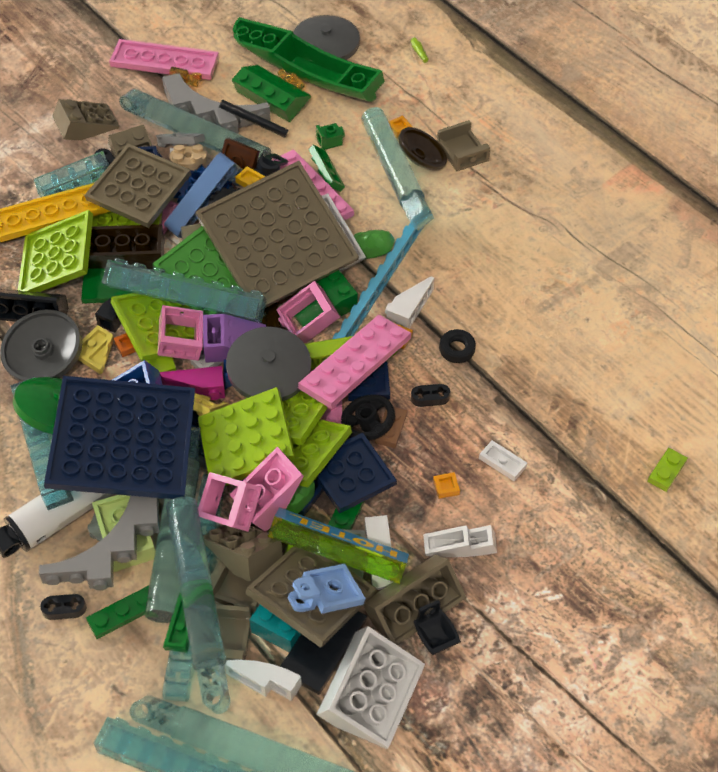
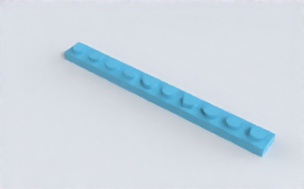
[332,207,428,339]

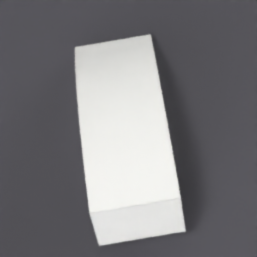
[364,515,395,590]
[423,525,497,557]
[224,660,302,701]

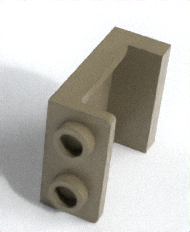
[437,120,490,172]
[205,560,260,615]
[195,602,252,668]

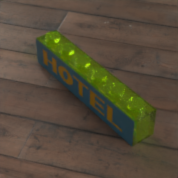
[267,507,409,584]

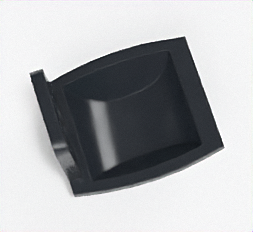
[254,153,288,177]
[413,600,461,655]

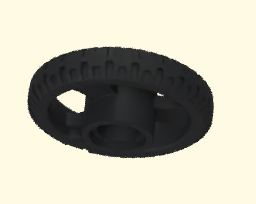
[341,394,395,441]

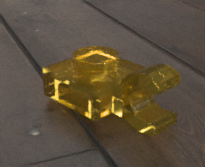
[169,67,202,87]
[277,69,305,90]

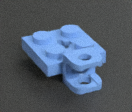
[288,564,366,614]

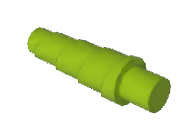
[410,37,428,63]

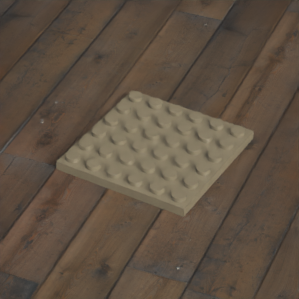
[195,161,359,314]

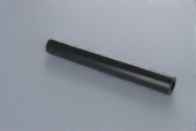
[219,99,288,138]

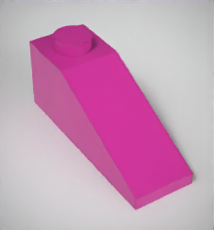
[160,366,225,400]

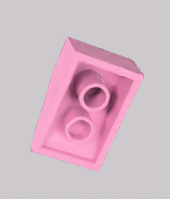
[229,447,304,532]

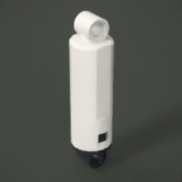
[0,489,113,558]

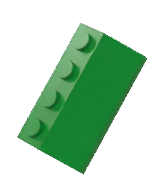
[232,65,311,123]

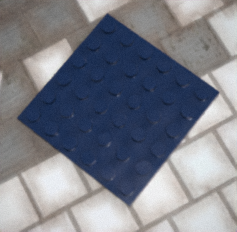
[44,376,195,500]

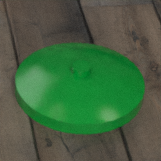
[13,377,62,434]

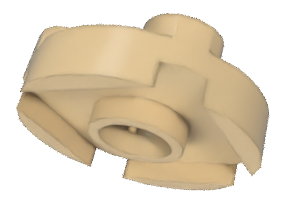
[169,144,207,171]

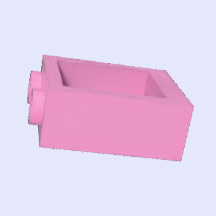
[276,281,340,344]
[157,305,203,361]
[196,472,262,532]

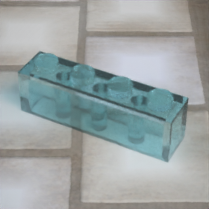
[34,151,110,198]

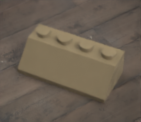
[363,554,467,645]

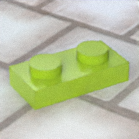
[647,447,688,492]

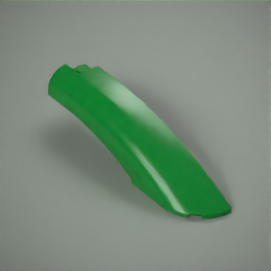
[233,17,385,102]

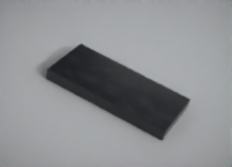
[280,611,367,695]

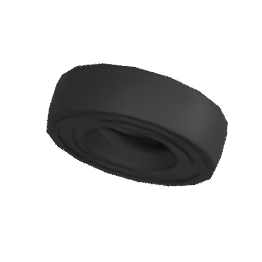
[439,329,476,363]

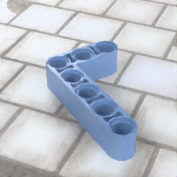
[164,153,243,238]

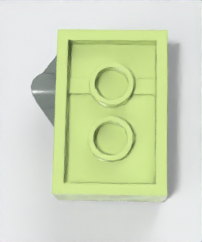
[88,495,157,572]

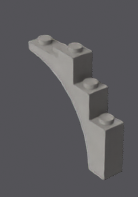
[162,73,270,138]
[39,496,159,590]

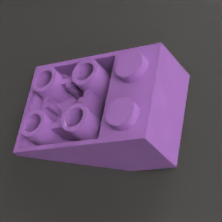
[203,314,266,363]

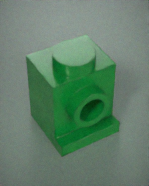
[316,123,345,150]

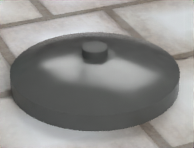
[293,15,360,60]
[0,310,82,383]
[226,327,311,401]

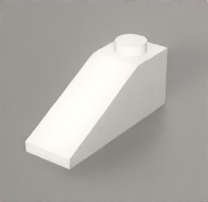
[385,276,434,329]

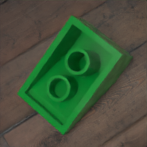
[294,270,358,328]

